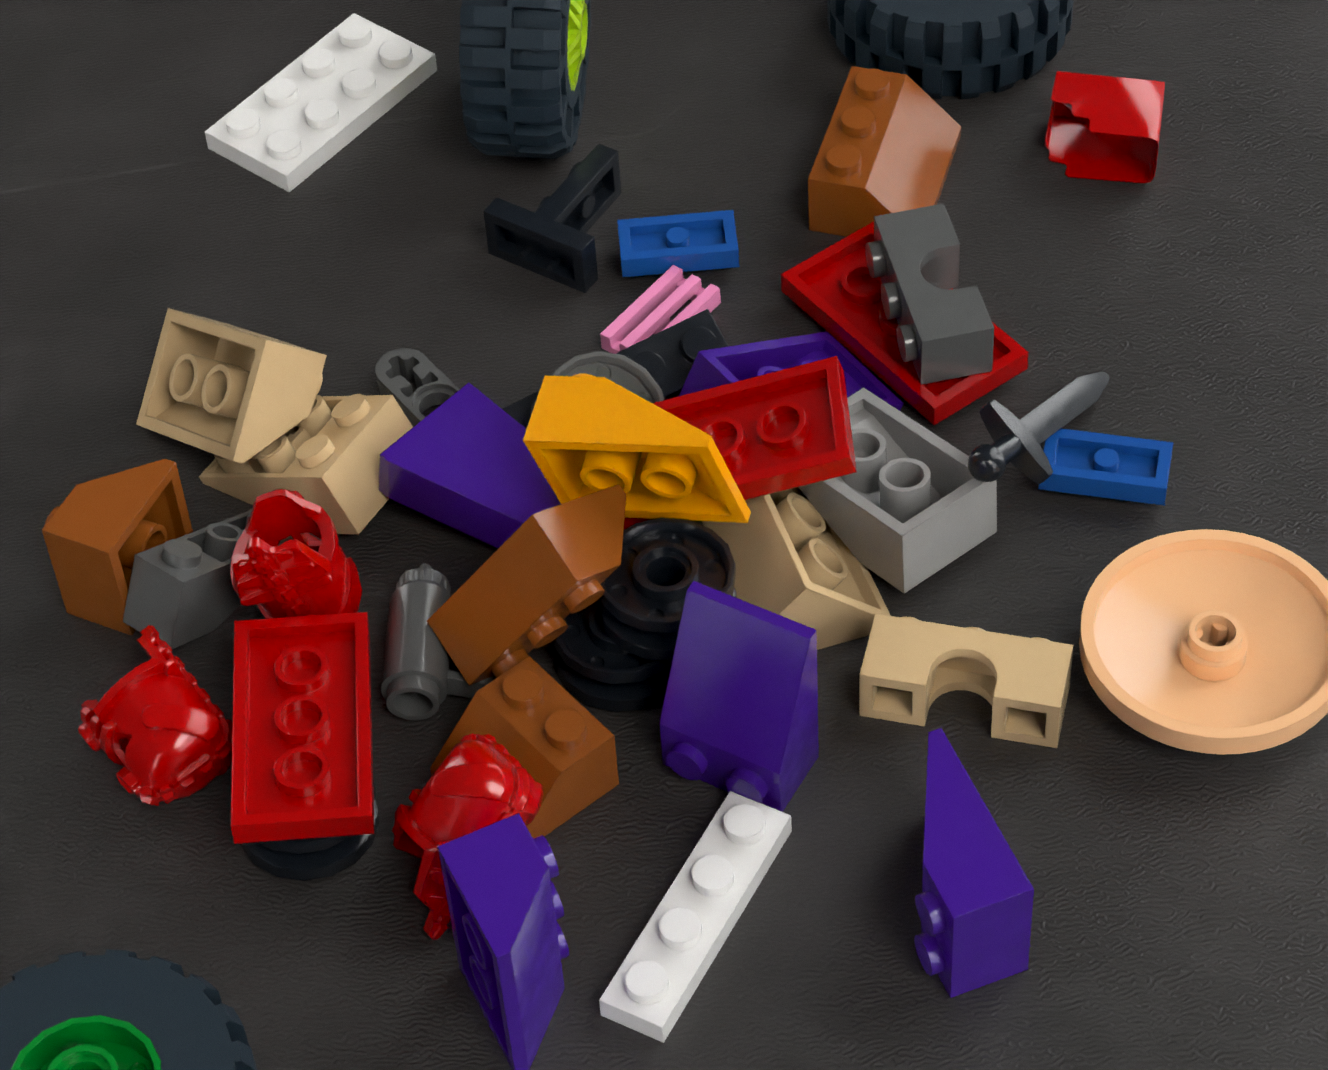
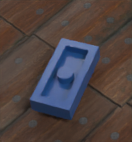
[617,210,739,277]
[1038,428,1174,506]

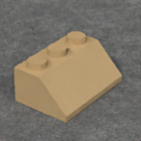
[136,308,327,464]
[702,487,891,650]

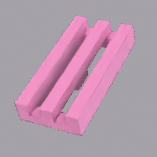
[600,265,721,354]

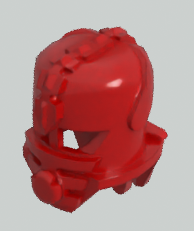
[230,489,362,619]
[78,625,233,806]
[391,733,544,940]

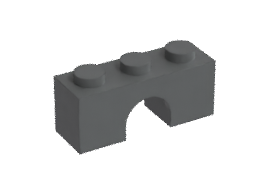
[865,203,994,385]

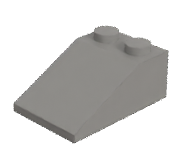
[798,388,997,594]

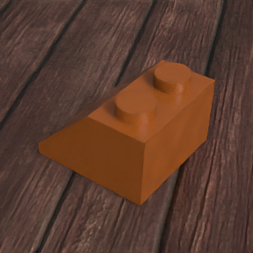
[42,459,193,636]
[430,656,619,838]

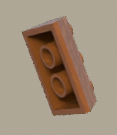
[808,66,961,237]
[427,484,626,686]

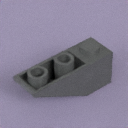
[123,508,294,649]

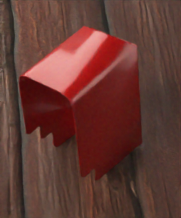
[1045,71,1165,183]

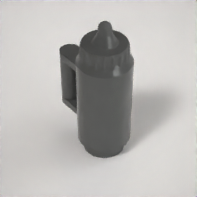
[381,563,494,720]

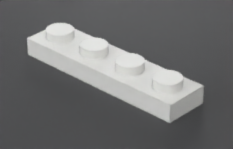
[599,791,792,1043]

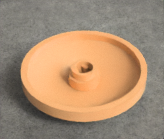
[1079,529,1328,755]

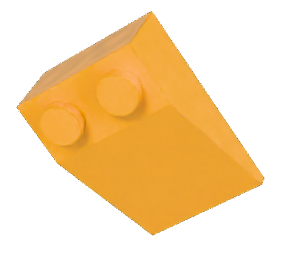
[523,373,751,523]

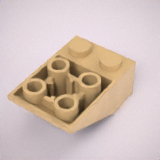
[199,394,413,535]

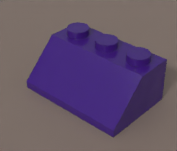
[438,813,569,1070]

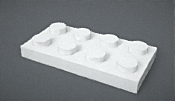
[205,13,437,193]

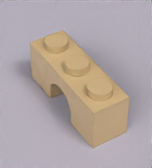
[859,613,1073,748]

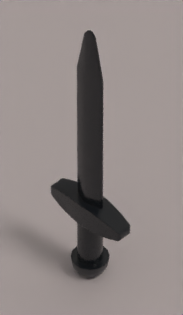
[968,371,1109,484]

